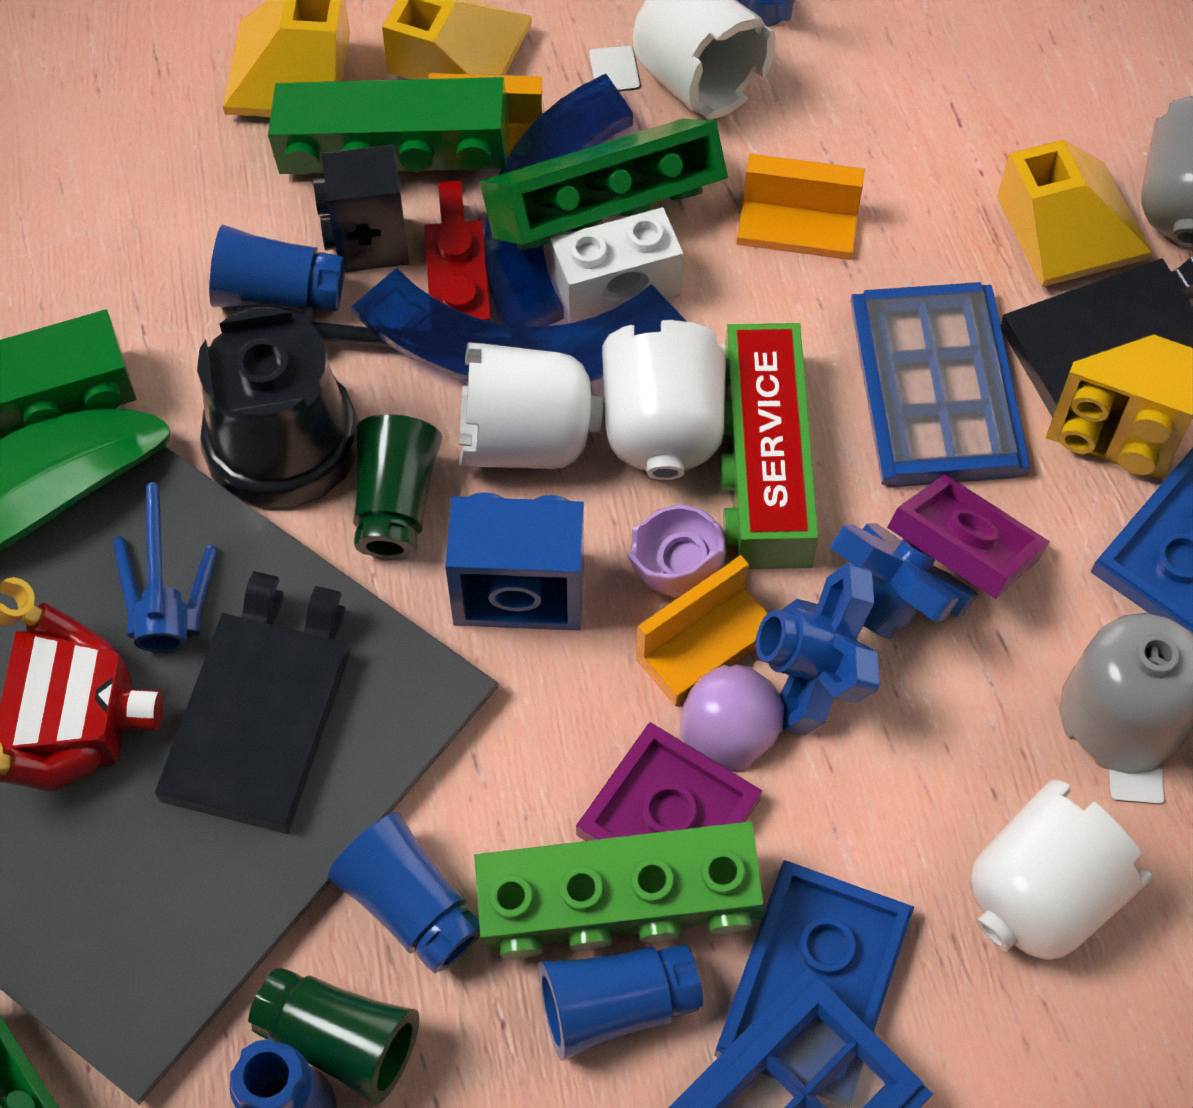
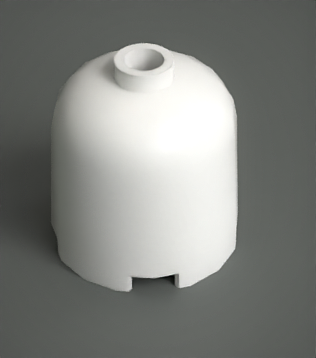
[632,0,775,120]
[602,320,726,480]
[459,343,603,469]
[969,780,1153,960]

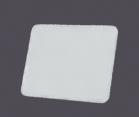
[589,45,640,92]
[1109,768,1164,804]

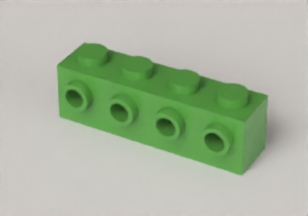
[474,821,765,959]

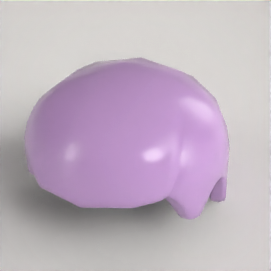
[628,504,726,598]
[680,664,785,771]

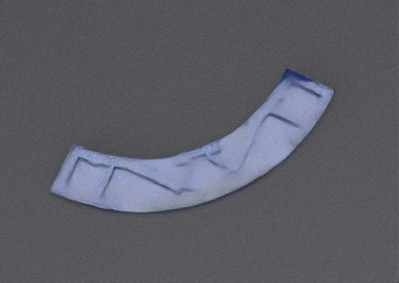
[485,73,633,341]
[351,268,687,382]

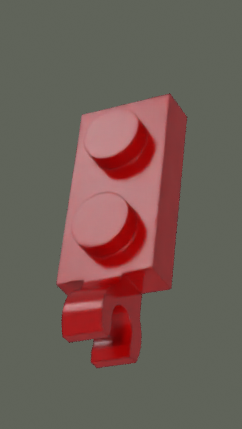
[424,181,491,335]

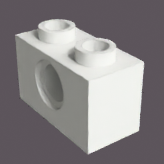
[550,207,683,326]

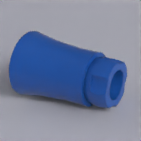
[209,224,345,312]
[327,812,480,974]
[538,945,703,1061]
[230,1039,337,1108]

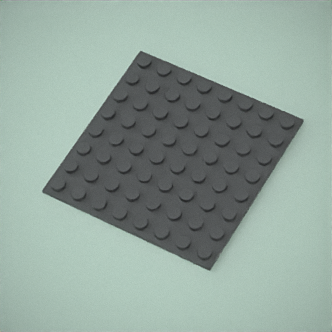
[0,446,498,1105]

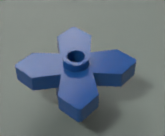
[829,523,978,639]
[756,563,880,735]

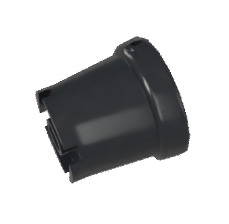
[197,307,360,508]

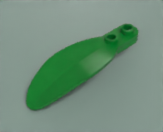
[0,408,171,551]

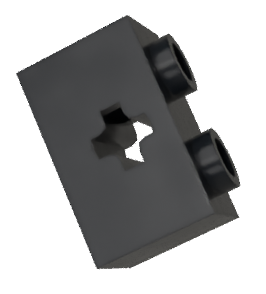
[313,145,410,272]

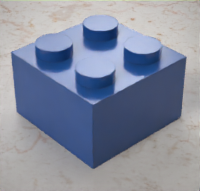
[445,492,584,631]

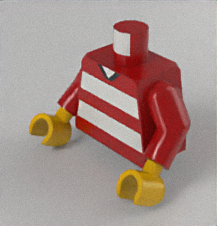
[0,577,163,792]

